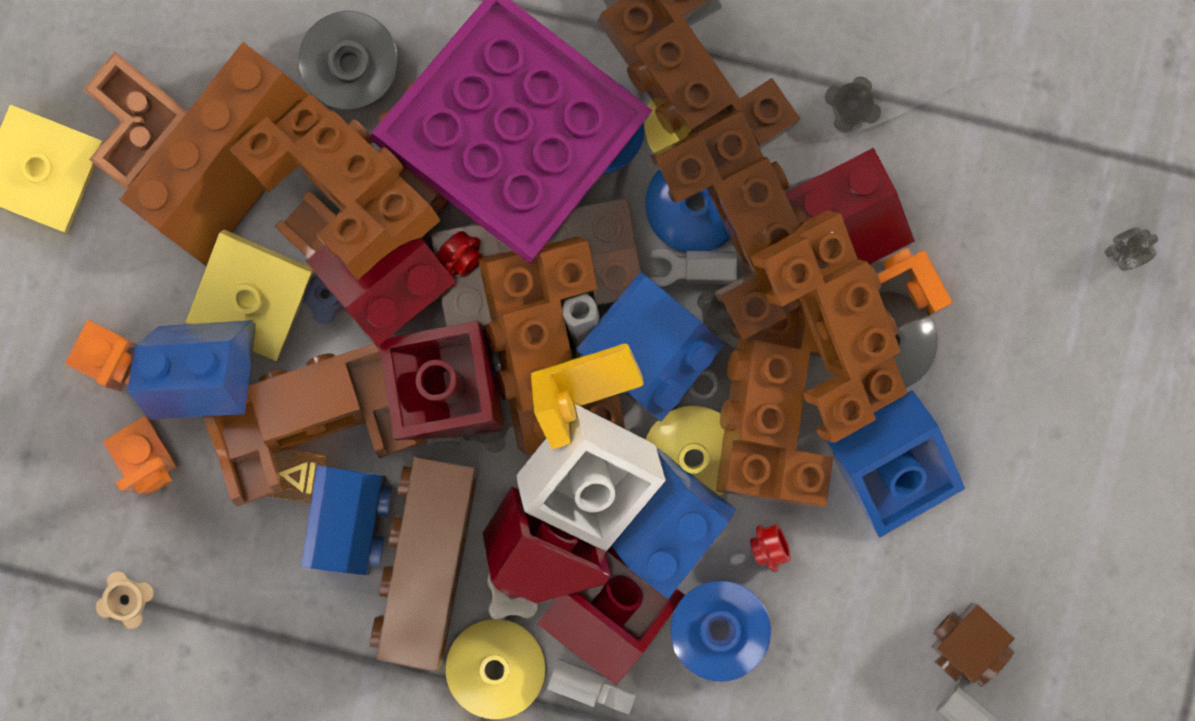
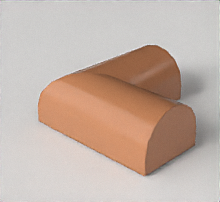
[83,51,188,190]

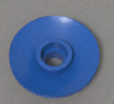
[645,169,730,253]
[670,581,771,682]

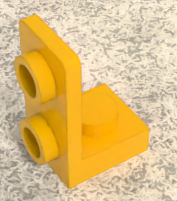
[531,344,644,449]

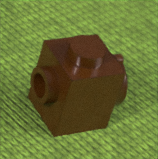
[931,603,1015,687]

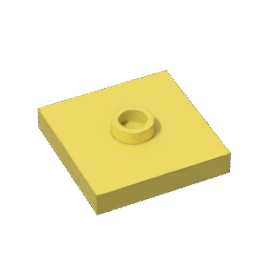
[0,104,103,234]
[186,230,314,362]

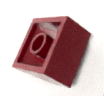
[785,147,915,265]
[305,238,456,347]
[379,321,504,440]
[482,486,611,604]
[537,546,685,686]

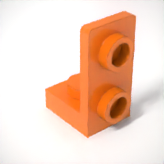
[877,248,953,315]
[65,320,137,391]
[103,415,179,496]

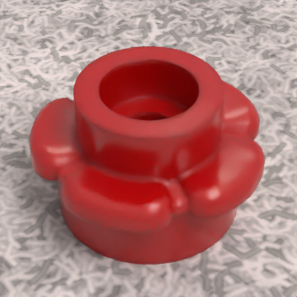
[436,230,482,277]
[750,524,791,572]

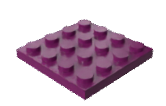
[370,0,653,264]

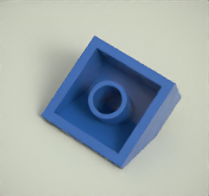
[576,272,725,422]
[128,320,256,419]
[826,390,965,538]
[611,448,736,599]
[301,465,392,575]

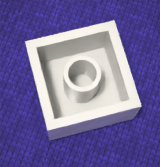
[516,404,666,551]

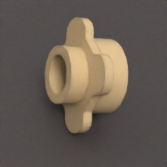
[96,571,154,629]

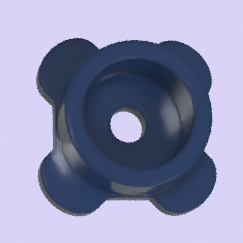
[302,275,343,324]

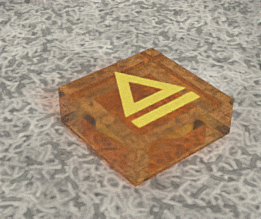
[269,449,328,503]

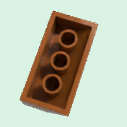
[119,42,309,266]

